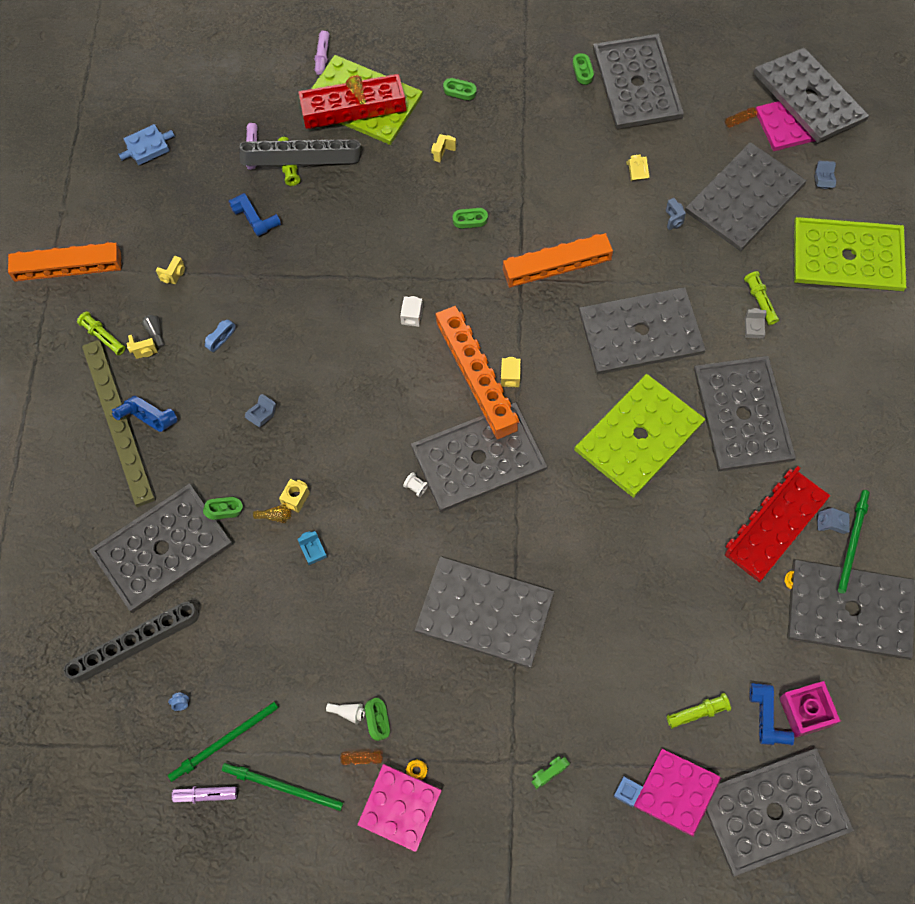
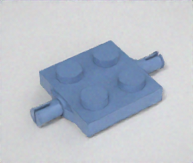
[118,124,175,165]

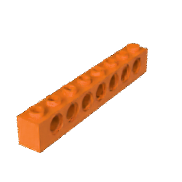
[435,306,519,439]

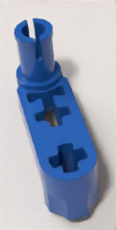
[228,193,281,237]
[112,396,177,432]
[749,683,794,745]

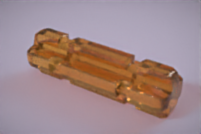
[725,107,757,128]
[341,751,382,764]

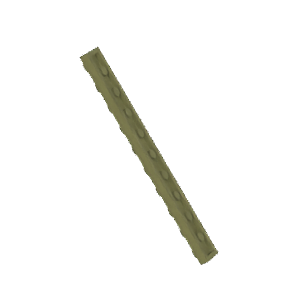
[82,340,155,507]

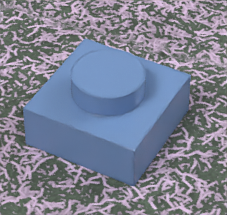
[613,777,643,807]

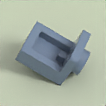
[814,161,836,189]
[666,198,686,230]
[245,394,276,427]
[818,508,849,534]

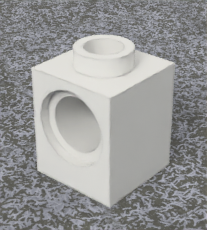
[400,296,423,327]

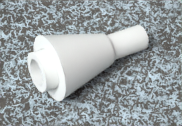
[326,703,365,724]

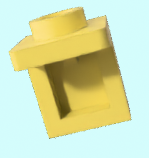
[431,134,456,162]
[156,256,185,284]
[127,335,158,359]

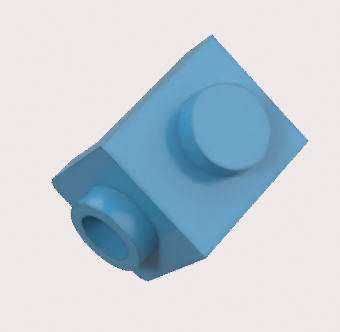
[298,531,327,565]

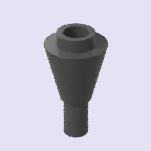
[141,315,164,348]

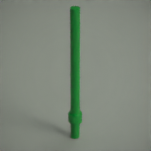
[838,490,870,594]
[167,702,279,782]
[222,763,344,811]

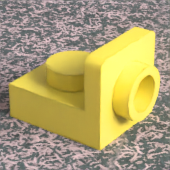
[626,155,649,181]

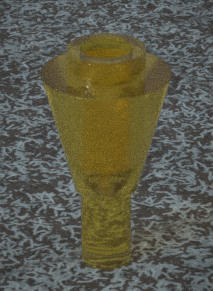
[346,75,366,105]
[253,504,290,524]

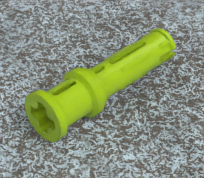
[278,137,300,186]
[744,271,779,325]
[77,311,126,356]
[666,693,731,729]

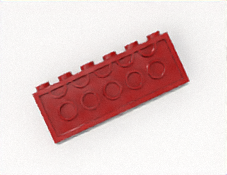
[298,74,406,129]
[725,466,831,582]

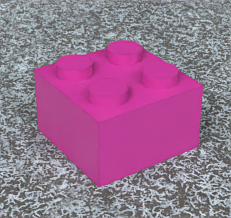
[779,681,841,738]

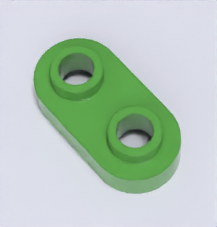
[573,53,594,84]
[443,78,476,100]
[453,208,488,228]
[203,497,243,520]
[365,698,390,741]
[531,756,570,790]

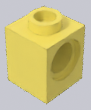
[501,357,520,387]
[279,479,310,513]

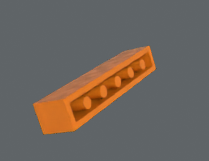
[503,233,613,288]
[8,242,121,282]

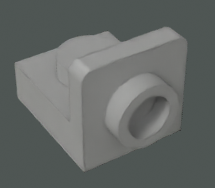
[745,308,767,338]

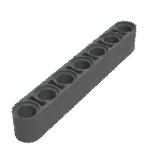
[239,139,360,166]
[64,602,199,683]

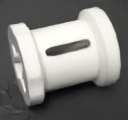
[403,472,429,497]

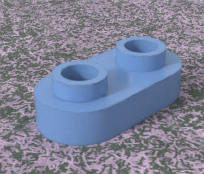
[205,320,236,352]

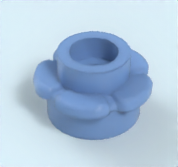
[168,693,189,711]

